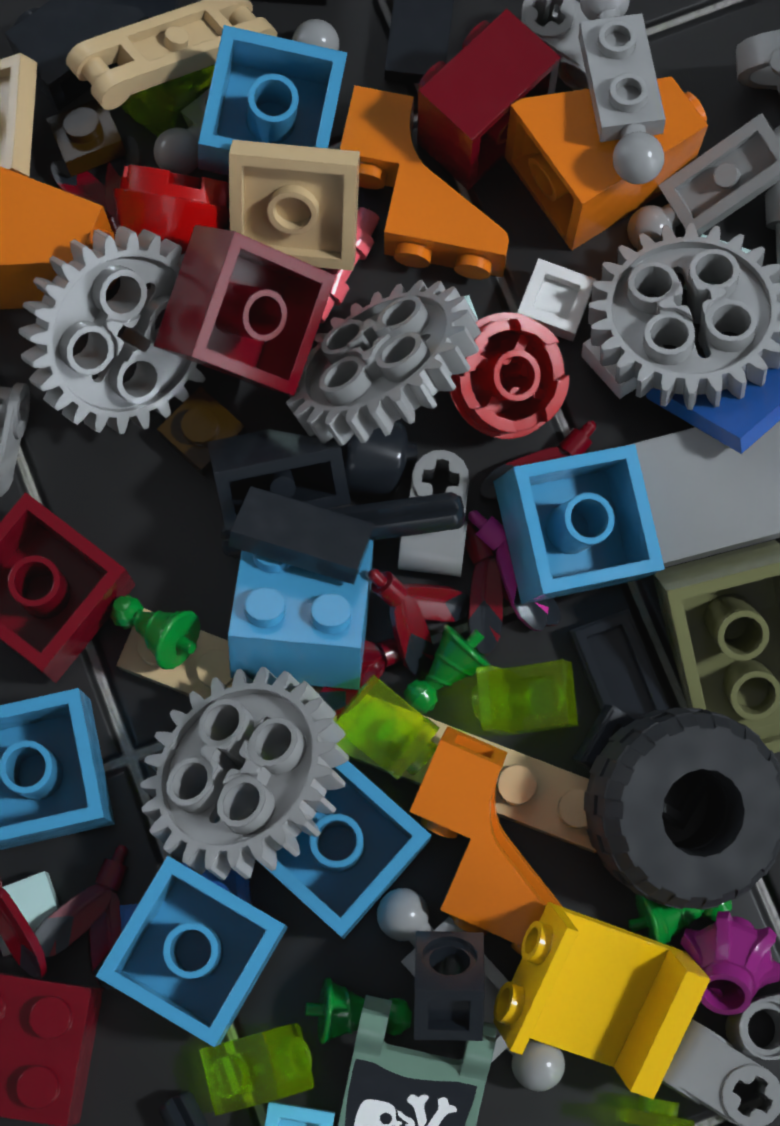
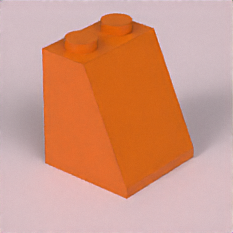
[504,76,708,251]
[0,167,118,310]

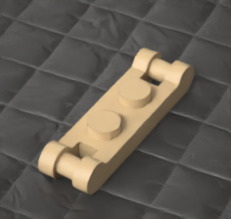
[66,0,277,110]

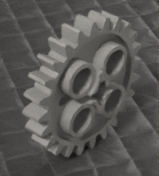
[588,223,780,410]
[19,226,206,434]
[286,280,481,446]
[140,667,349,880]

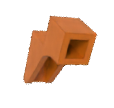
[340,85,509,280]
[409,726,563,956]

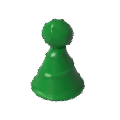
[110,594,201,670]
[403,624,491,714]
[628,894,732,944]
[305,977,412,1045]

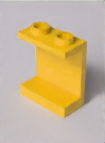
[493,902,710,1100]

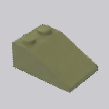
[653,540,780,753]

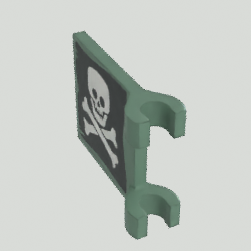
[338,995,497,1126]

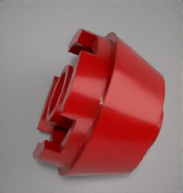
[113,165,230,255]
[449,312,569,439]

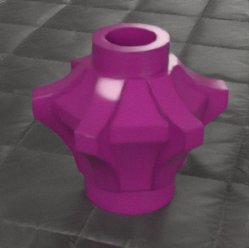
[680,911,780,1015]

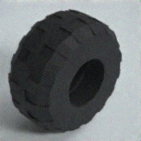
[584,707,780,910]

